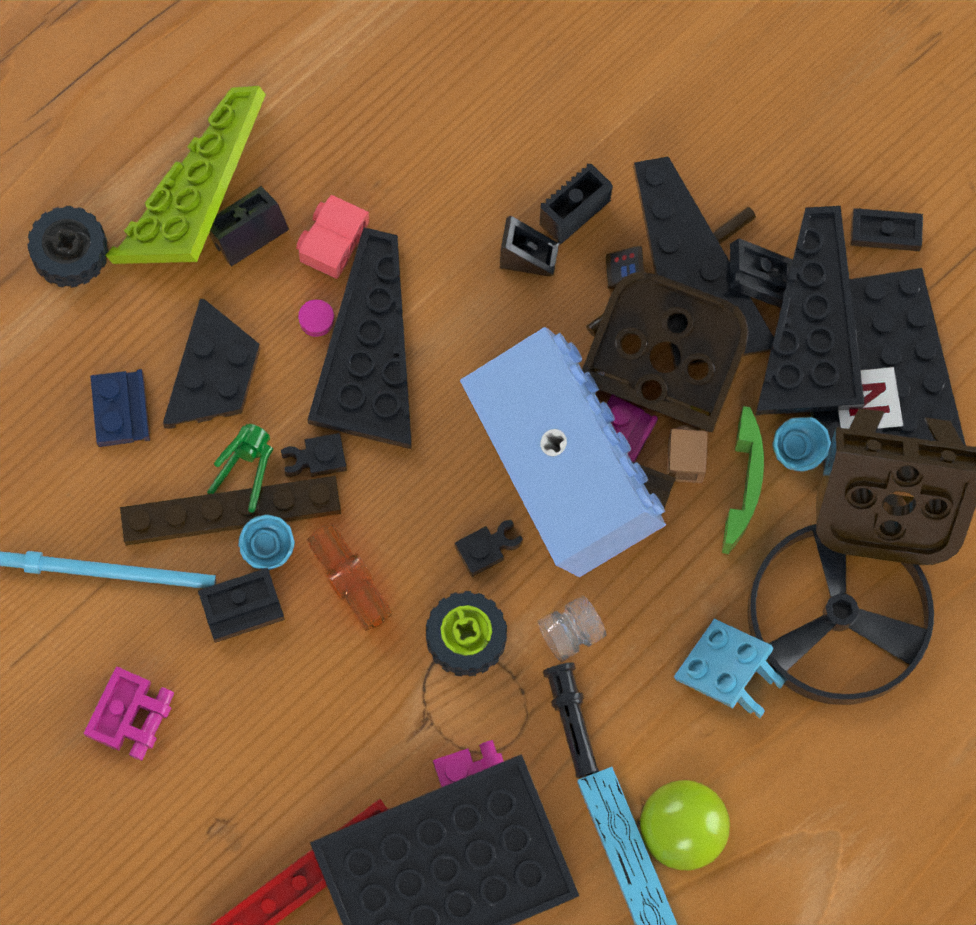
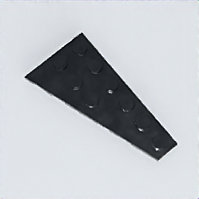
[633,156,774,369]
[755,206,864,415]

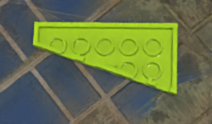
[106,86,266,264]

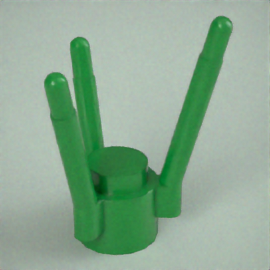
[207,424,273,513]

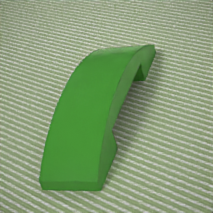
[722,406,764,554]

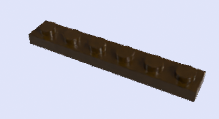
[120,476,341,546]

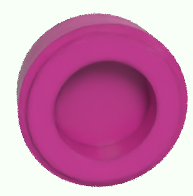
[298,299,334,337]

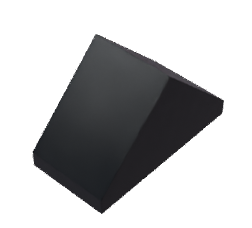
[500,216,559,276]

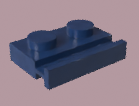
[90,369,150,447]

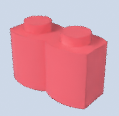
[296,195,369,279]

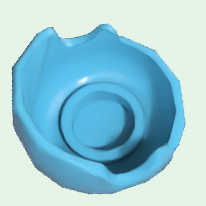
[772,417,831,471]
[238,514,295,570]

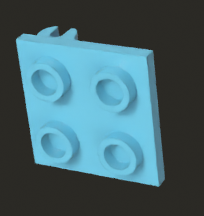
[674,619,785,718]

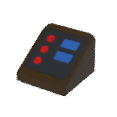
[606,246,644,288]

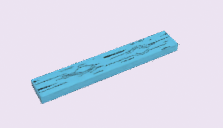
[577,767,677,925]

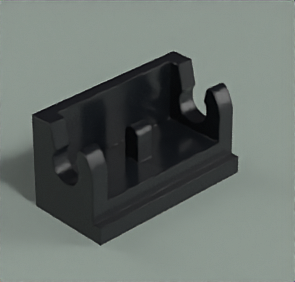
[209,186,290,267]

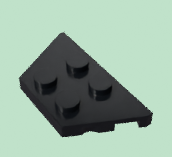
[163,298,261,429]

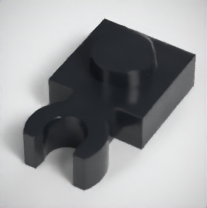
[281,433,347,477]
[454,520,523,577]

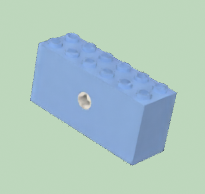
[460,327,666,577]

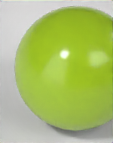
[640,780,730,870]

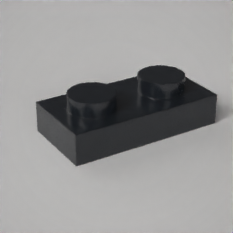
[850,208,923,251]

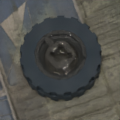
[27,206,109,288]

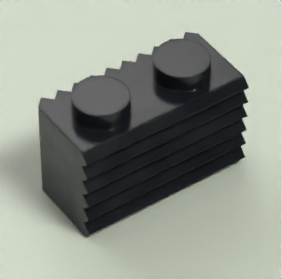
[539,164,613,244]

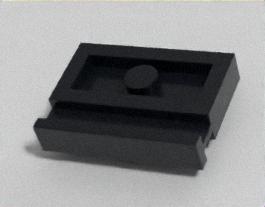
[730,238,792,308]
[198,568,285,643]

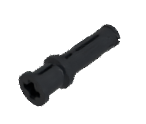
[542,662,599,778]

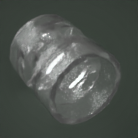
[538,595,606,662]

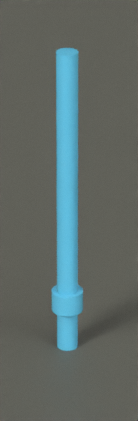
[0,551,216,589]

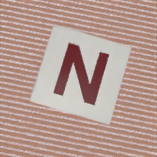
[838,367,903,429]

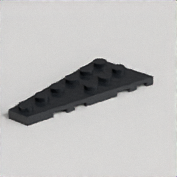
[307,227,412,449]

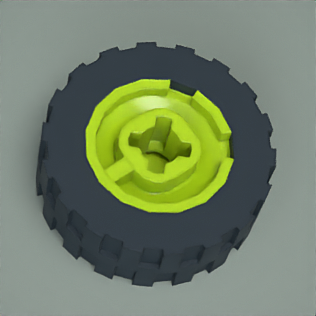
[426,591,507,677]

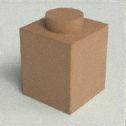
[667,425,708,483]

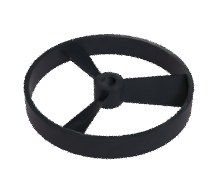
[748,524,934,705]

